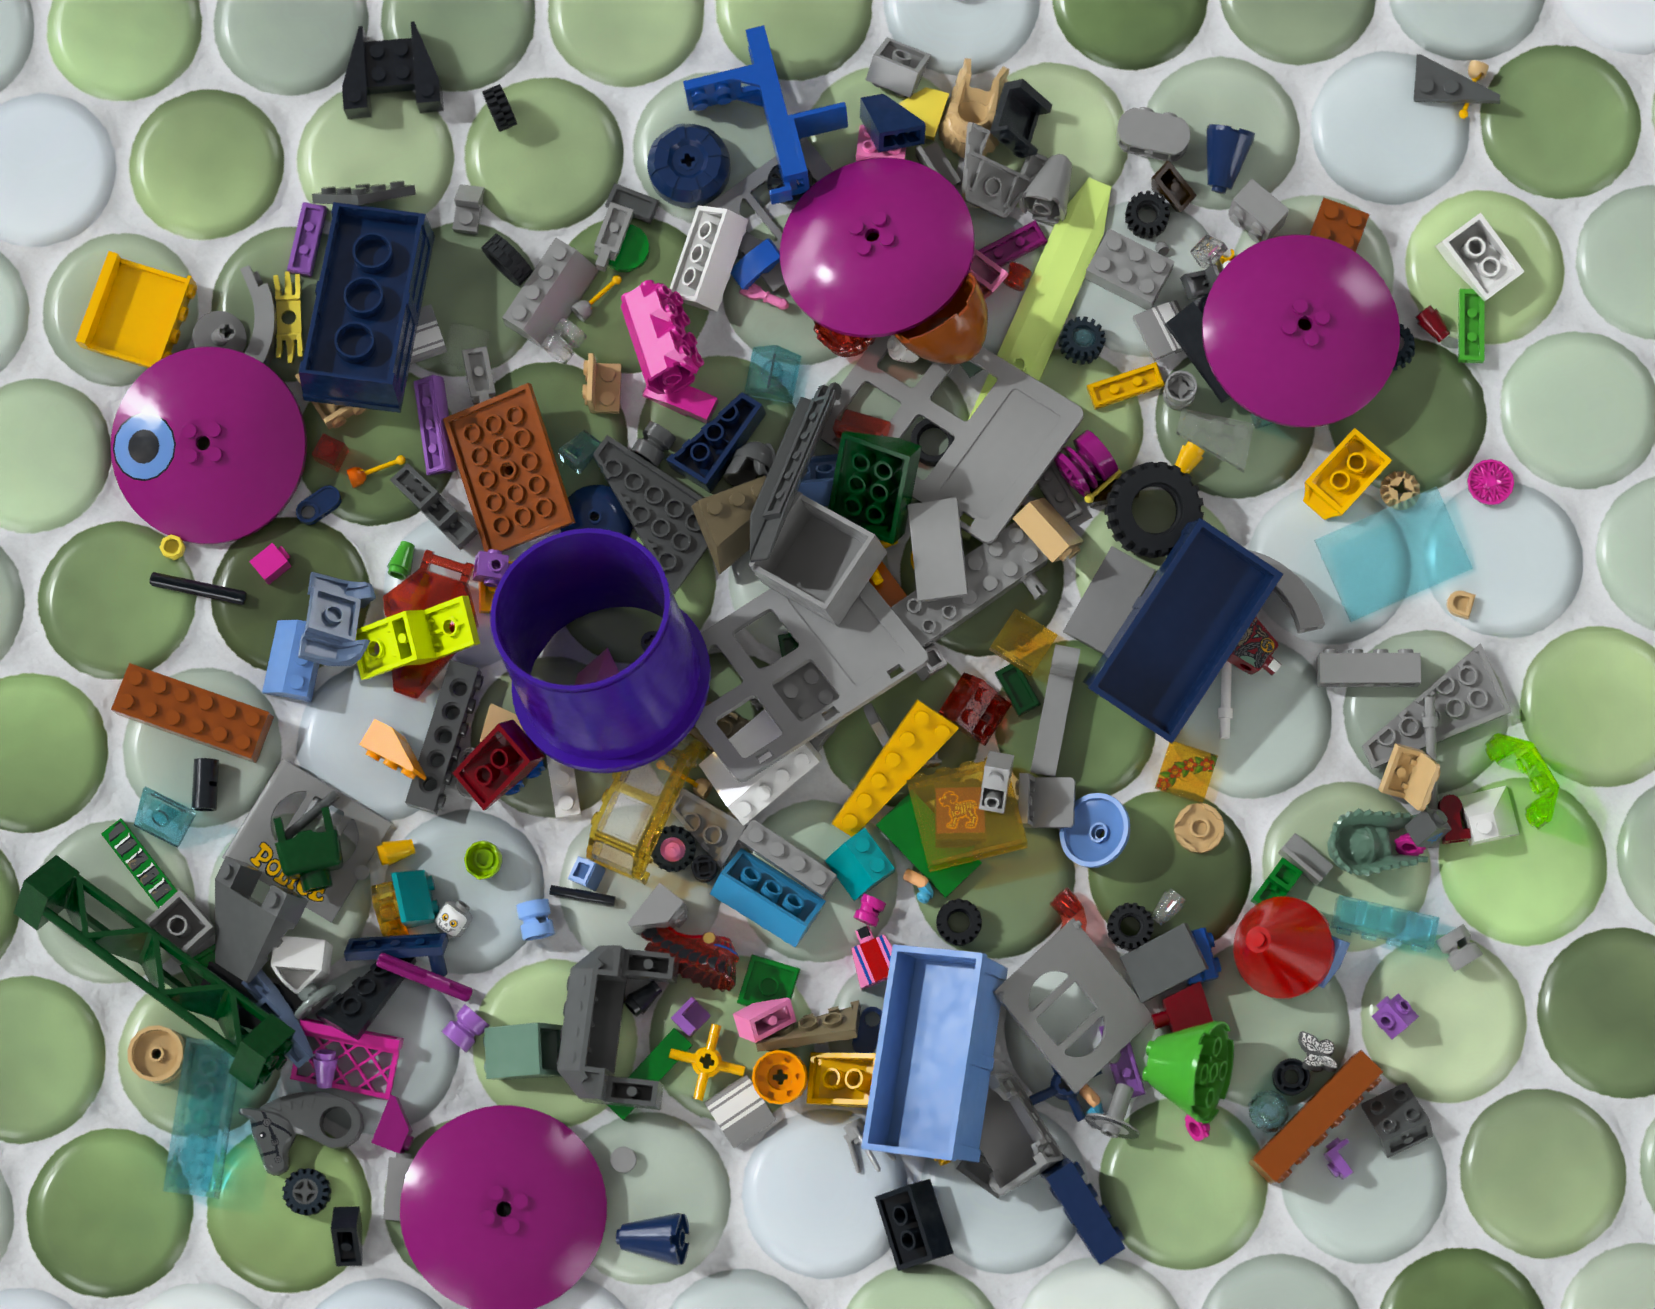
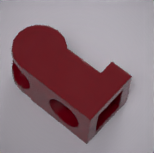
[1438,794,1471,844]

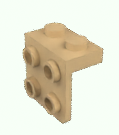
[1378,743,1440,811]

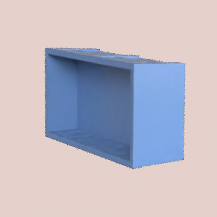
[861,944,1008,1163]

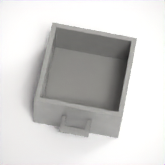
[748,491,887,626]

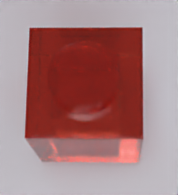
[311,433,349,472]

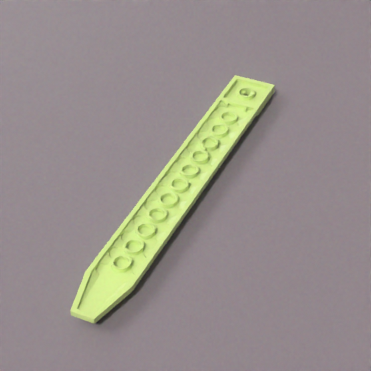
[960,178,1111,541]

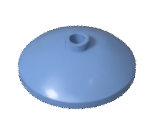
[1060,793,1130,868]

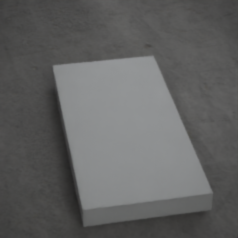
[908,497,969,603]
[1063,546,1155,654]

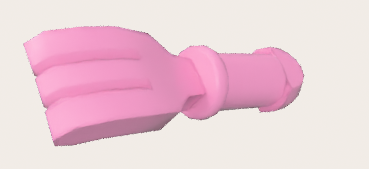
[739,283,789,310]

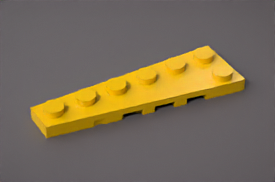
[832,699,959,837]

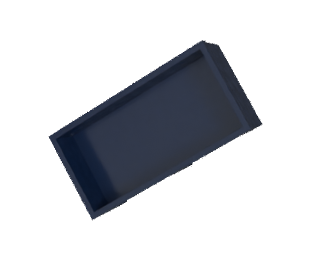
[299,202,435,413]
[1083,518,1283,744]

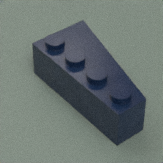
[1040,1153,1125,1265]

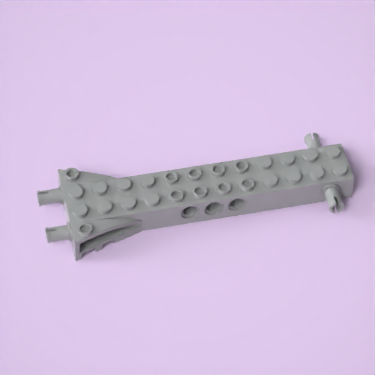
[750,522,1048,752]

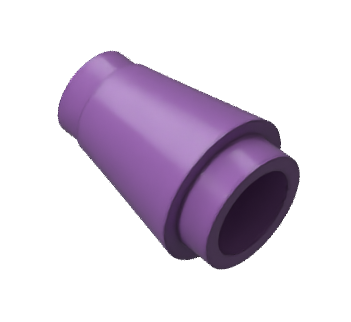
[313,1049,338,1089]

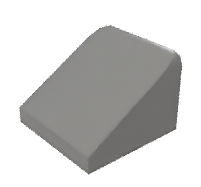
[916,644,948,681]

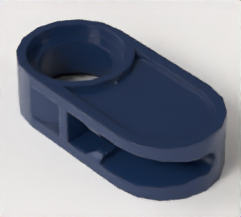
[296,485,342,525]
[852,1007,882,1053]

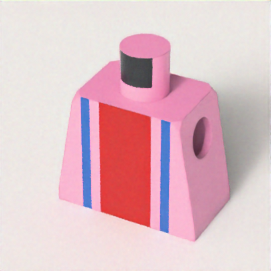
[851,925,892,990]

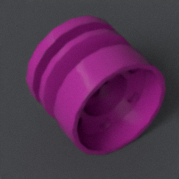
[1054,430,1118,497]

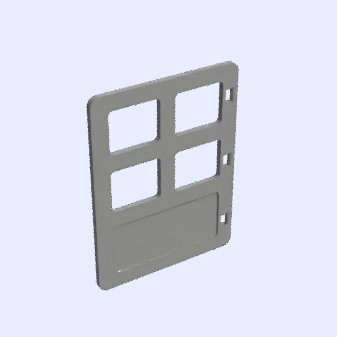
[820,336,1084,544]
[695,581,929,782]

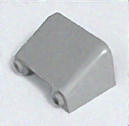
[979,1073,1063,1196]

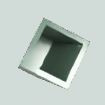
[483,1022,563,1080]

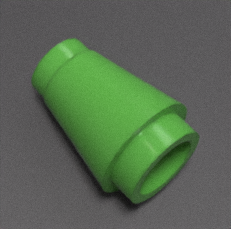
[387,541,415,580]

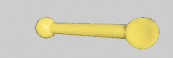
[1084,469,1123,503]

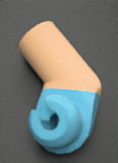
[903,869,934,904]
[1079,1083,1104,1114]

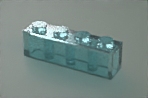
[1330,895,1440,953]

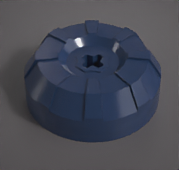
[647,123,731,208]

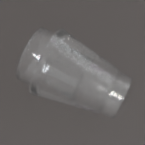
[1151,888,1186,926]

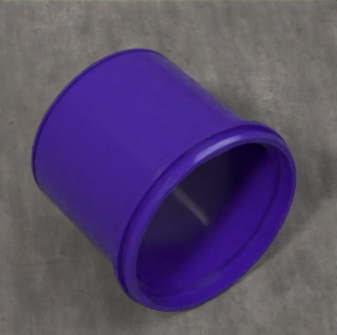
[490,528,711,773]

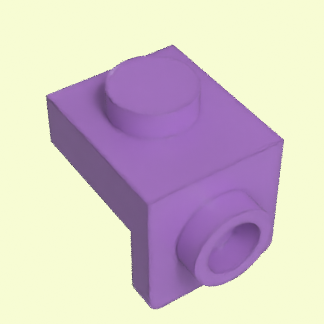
[1323,1137,1353,1179]

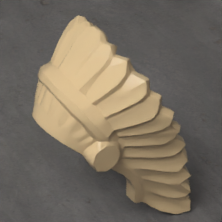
[938,58,1010,158]

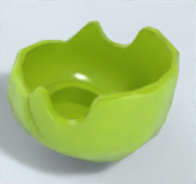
[464,840,503,880]

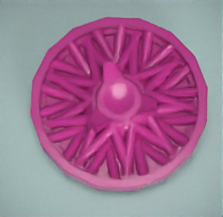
[1467,459,1514,505]

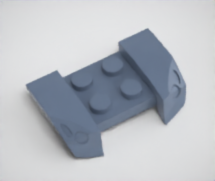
[298,572,376,666]

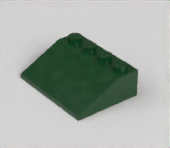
[828,431,922,544]

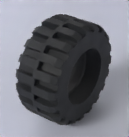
[1105,462,1204,558]

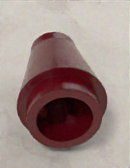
[1415,305,1450,342]

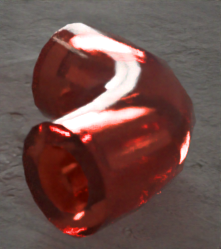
[1049,887,1087,932]

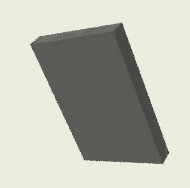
[1120,923,1209,1003]

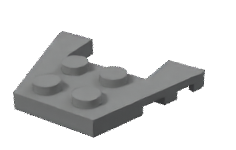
[962,122,1049,219]

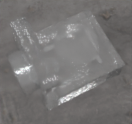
[1190,234,1228,268]

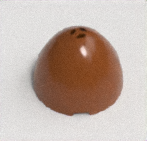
[894,273,988,365]

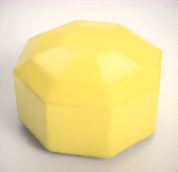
[159,534,186,560]

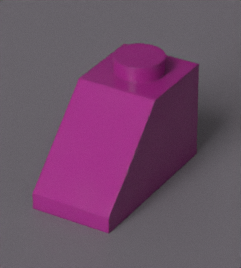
[371,1094,414,1154]

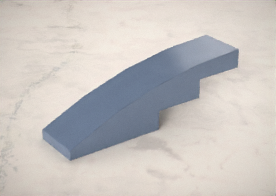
[241,969,314,1069]

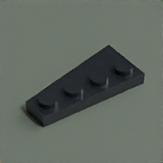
[316,957,417,1040]

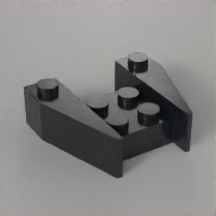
[342,21,444,119]

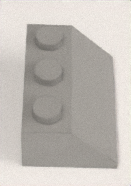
[628,883,688,935]

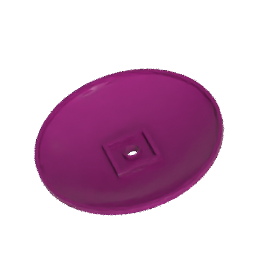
[780,158,975,338]
[1202,235,1400,428]
[400,1105,607,1309]

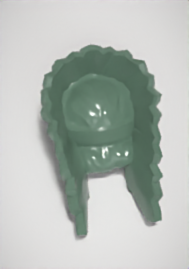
[1327,808,1428,877]

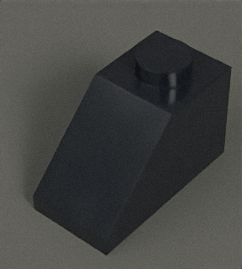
[331,1206,362,1266]

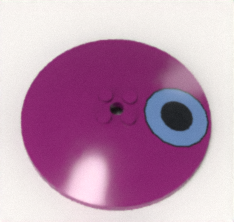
[111,347,307,544]

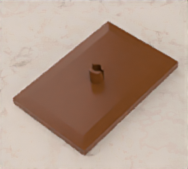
[443,383,576,552]

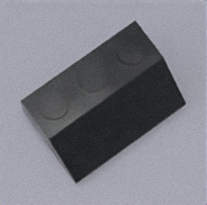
[875,1179,953,1271]

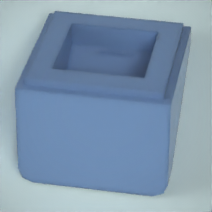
[568,856,606,891]

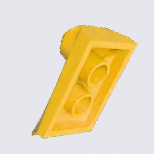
[1303,428,1392,520]

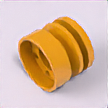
[752,1050,809,1104]

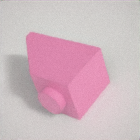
[733,998,796,1043]

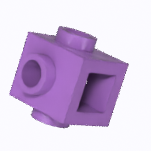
[472,549,511,587]
[1372,993,1419,1039]

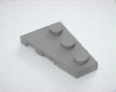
[670,787,748,869]

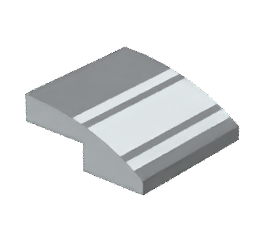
[1133,300,1183,361]
[410,304,448,365]
[704,1074,776,1148]

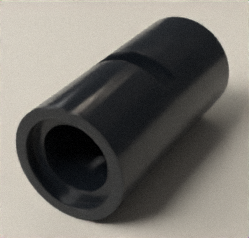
[191,758,219,812]

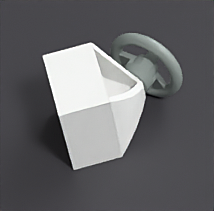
[271,936,337,1020]

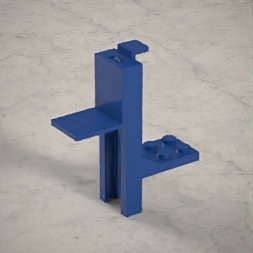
[683,25,848,204]

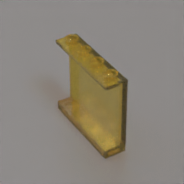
[906,757,1028,872]

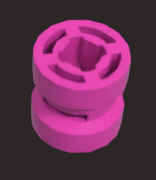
[853,894,886,927]

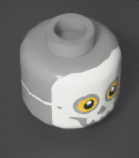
[435,900,472,939]

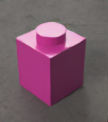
[249,543,292,585]

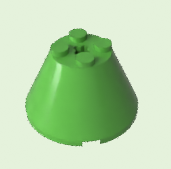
[1142,1021,1234,1124]

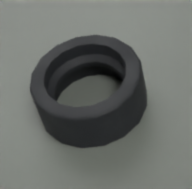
[910,419,955,467]

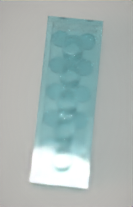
[163,1037,238,1199]

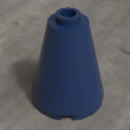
[1206,124,1255,194]
[616,1213,689,1265]

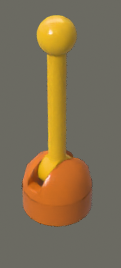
[346,455,406,488]

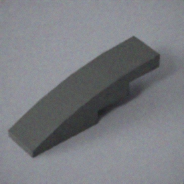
[390,463,478,550]

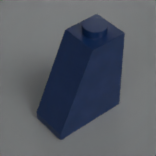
[860,94,926,152]

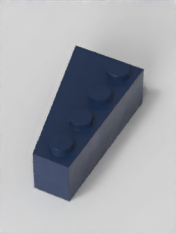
[666,392,766,493]

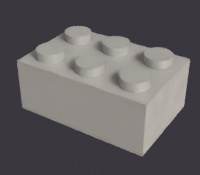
[1085,229,1175,310]

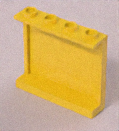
[75,251,197,368]

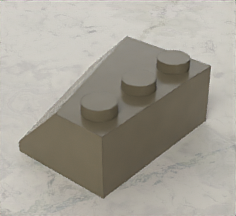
[691,476,766,575]

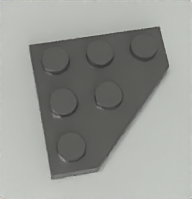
[312,181,416,205]

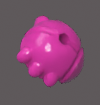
[1394,833,1426,856]
[1185,1114,1210,1141]

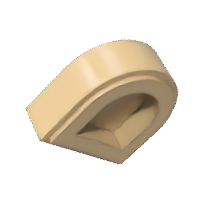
[1446,591,1476,620]

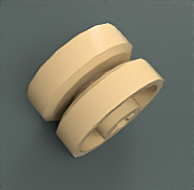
[127,1025,190,1084]

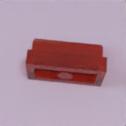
[832,409,891,438]

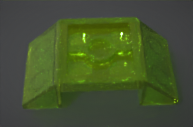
[1485,733,1560,830]

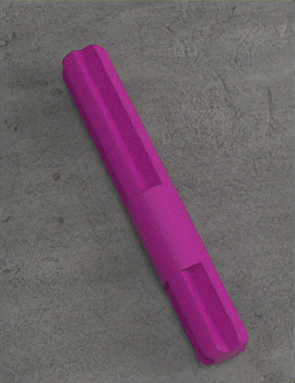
[376,953,473,1002]

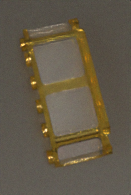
[586,738,708,885]

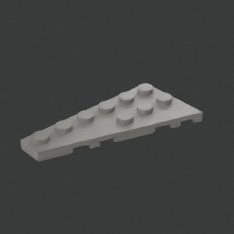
[1362,643,1512,769]

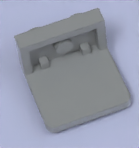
[1014,773,1076,828]

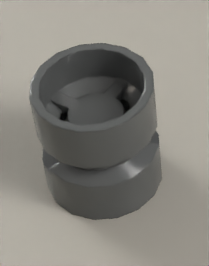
[631,421,676,468]

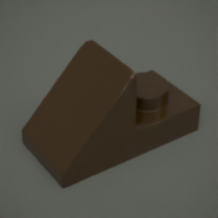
[1151,161,1197,213]

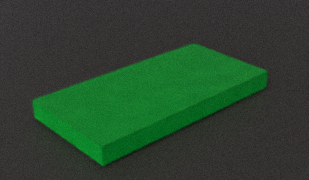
[876,791,982,899]

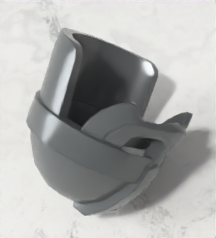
[724,441,776,487]

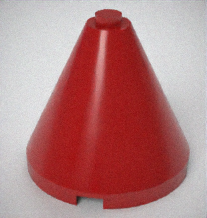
[1233,896,1335,999]

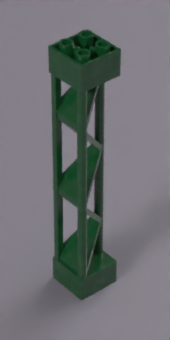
[14,855,295,1090]

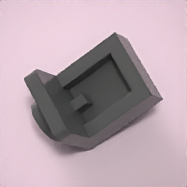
[1180,264,1220,300]

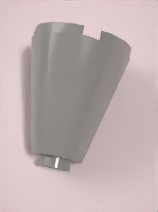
[1019,154,1072,224]

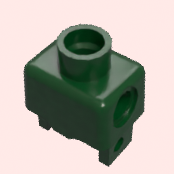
[273,806,343,893]

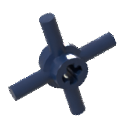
[1029,1062,1102,1122]

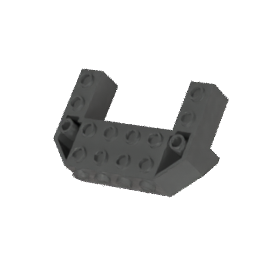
[556,945,680,1110]

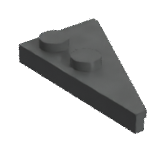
[1414,54,1500,104]

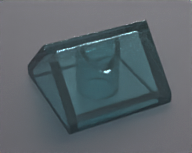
[744,345,801,404]
[134,786,196,848]

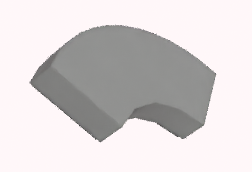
[863,703,891,747]

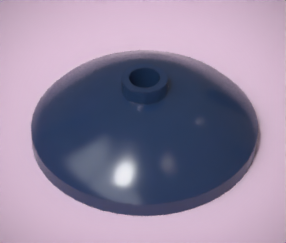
[560,485,633,537]

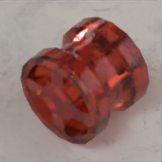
[1003,262,1032,291]

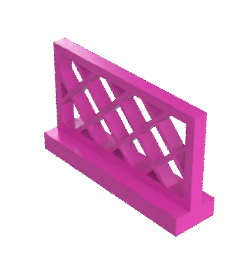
[290,1018,404,1099]

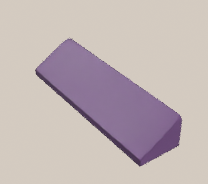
[413,375,457,476]

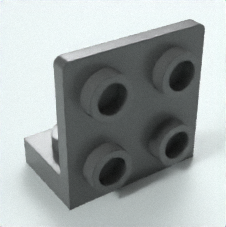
[1361,1083,1433,1158]

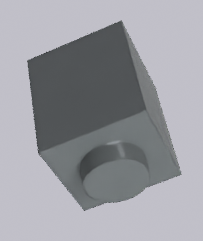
[1404,808,1452,848]

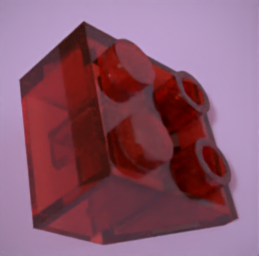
[938,672,1012,746]

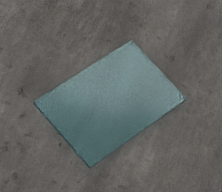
[1314,487,1473,622]

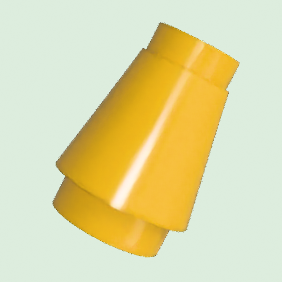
[1175,441,1205,474]
[376,839,415,866]

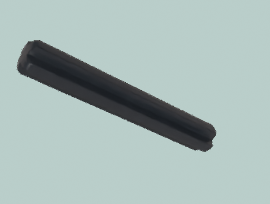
[150,572,247,605]

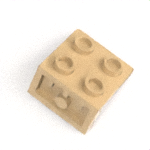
[582,353,622,414]

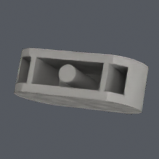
[1116,107,1190,162]

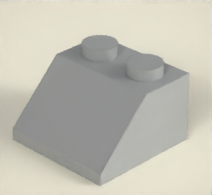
[866,37,931,98]

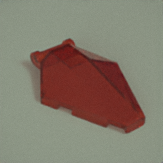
[383,549,479,698]

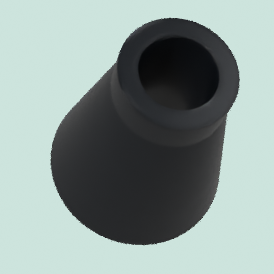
[624,981,662,1017]

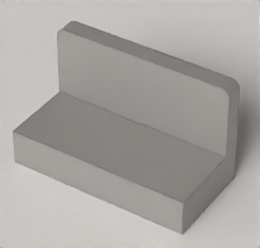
[916,141,962,187]
[1278,833,1333,886]

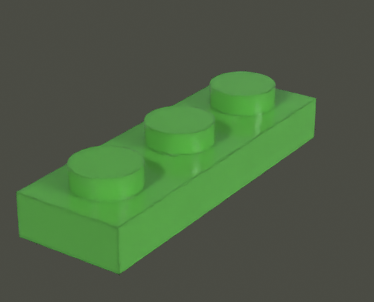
[1458,289,1485,363]

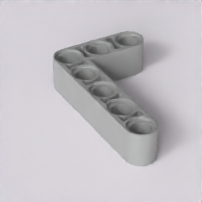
[1030,644,1080,777]

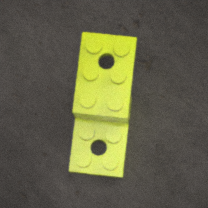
[355,595,480,680]

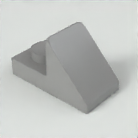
[453,184,485,235]

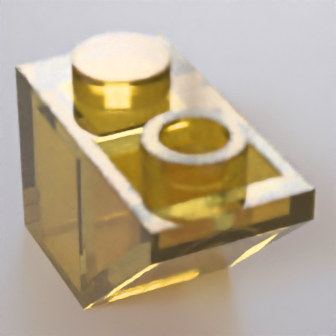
[371,881,409,937]

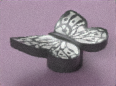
[1298,1031,1338,1072]

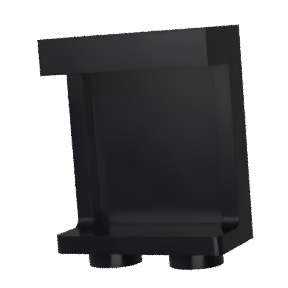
[990,79,1053,158]

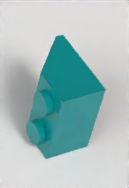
[825,828,895,902]
[391,870,440,929]

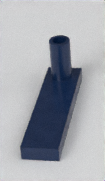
[344,933,449,977]

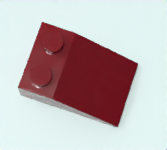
[452,719,545,810]

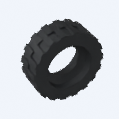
[481,234,533,286]

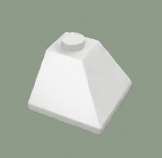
[1458,786,1519,846]

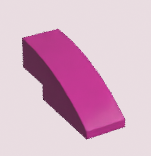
[642,385,719,423]

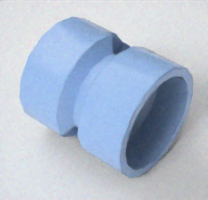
[516,899,555,941]

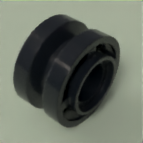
[1272,1058,1310,1096]

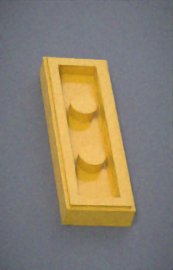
[1087,362,1165,410]

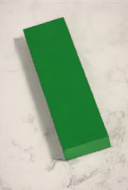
[606,1028,693,1120]

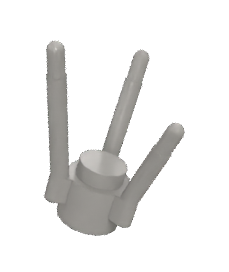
[844,1118,896,1173]

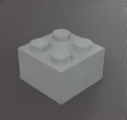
[1228,179,1289,243]
[144,890,215,964]

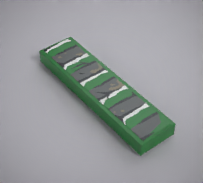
[101,818,178,909]

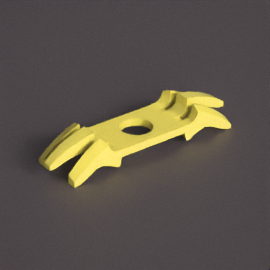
[273,271,303,364]

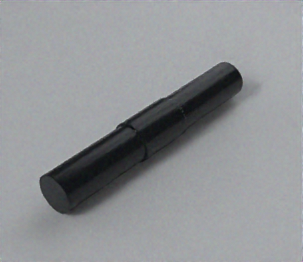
[549,885,616,906]

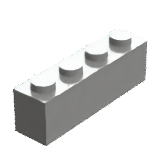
[1317,649,1421,687]
[739,819,837,899]

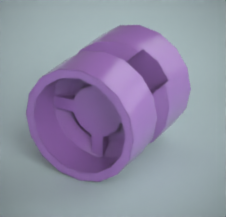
[442,1004,490,1053]

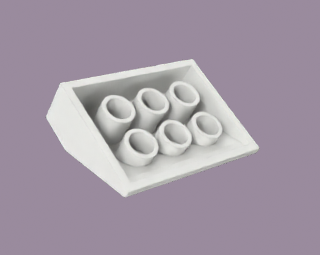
[699,709,823,826]

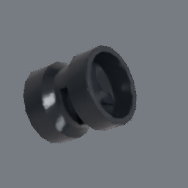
[691,855,718,883]

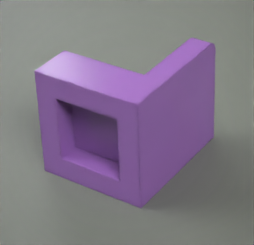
[671,997,710,1038]

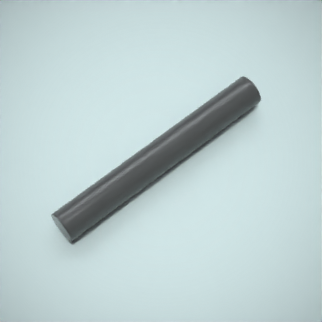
[276,790,340,841]

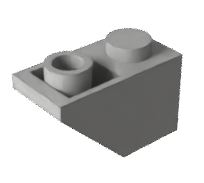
[979,751,1014,814]

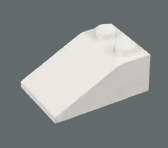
[1435,213,1525,301]

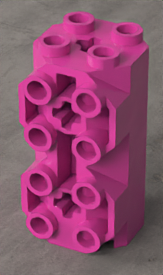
[621,280,704,394]

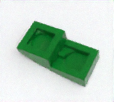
[1251,857,1303,905]

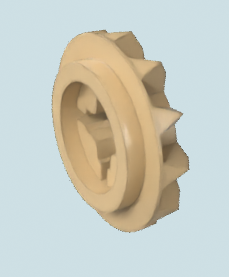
[1380,471,1420,510]

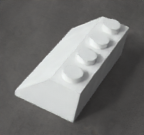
[669,205,749,312]

